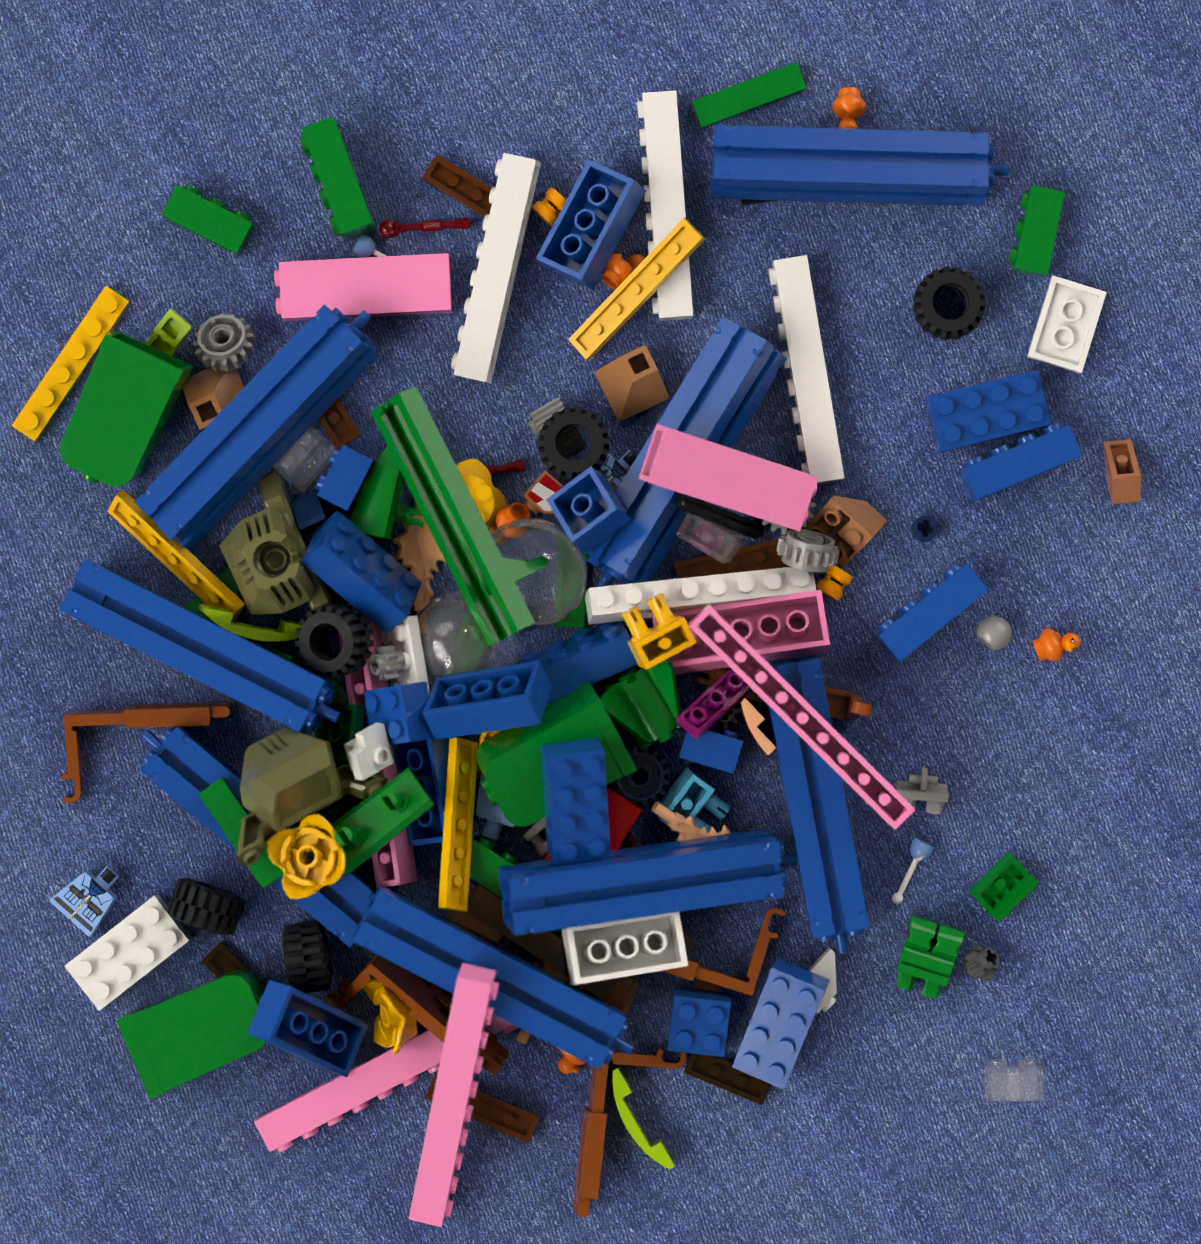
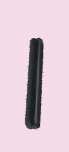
[676,494,764,539]

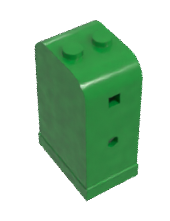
[60,330,194,487]
[476,681,637,827]
[116,970,266,1099]

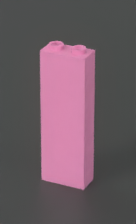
[274,253,452,321]
[638,424,818,531]

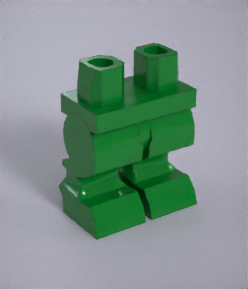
[896,914,965,999]

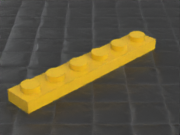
[568,218,705,360]
[12,286,131,442]
[107,490,245,621]
[438,737,478,913]

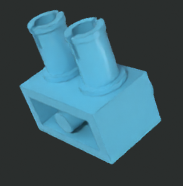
[653,766,730,833]

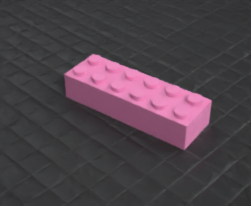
[652,590,830,675]

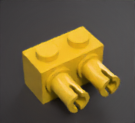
[621,593,697,670]

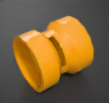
[531,187,566,227]
[816,566,853,602]

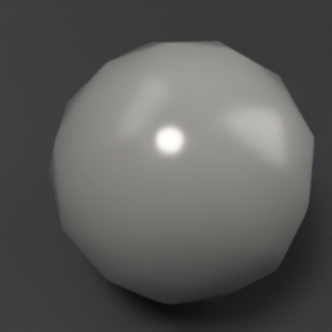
[976,615,1011,651]

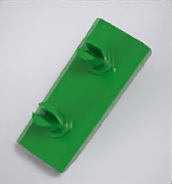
[351,445,425,542]
[331,767,434,875]

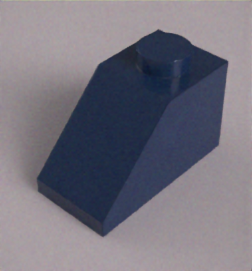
[290,489,329,535]

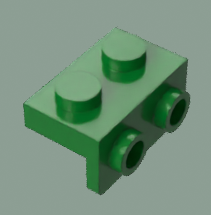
[968,852,1039,922]

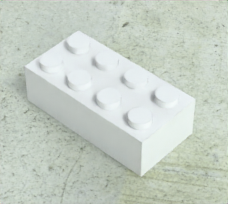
[64,894,193,1011]
[561,912,688,986]

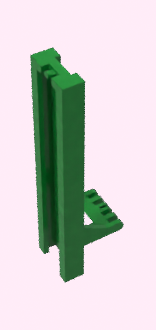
[371,386,548,646]

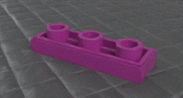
[676,668,752,740]

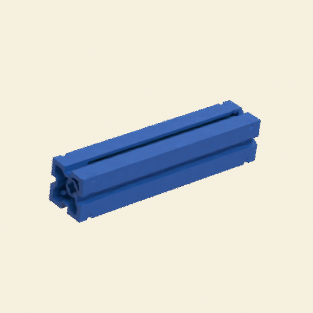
[712,125,1009,206]
[134,304,379,551]
[580,317,787,587]
[59,559,341,735]
[767,655,870,953]
[140,726,377,947]
[498,829,798,936]
[353,884,634,1069]

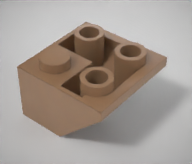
[595,344,670,423]
[183,367,244,431]
[803,496,887,568]

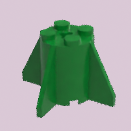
[592,658,683,750]

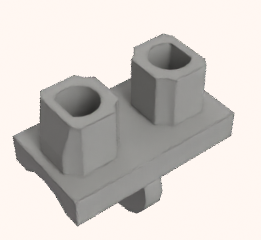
[896,767,949,814]

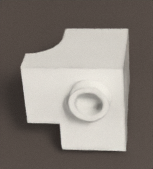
[344,722,394,781]

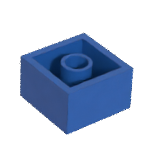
[315,445,375,514]
[546,466,631,553]
[364,681,434,745]
[678,728,743,774]
[668,987,731,1057]

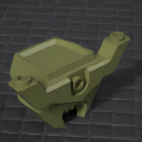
[219,472,338,632]
[237,727,388,866]

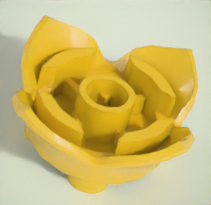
[456,458,507,527]
[265,814,346,899]
[363,979,418,1054]

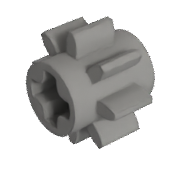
[369,645,405,681]

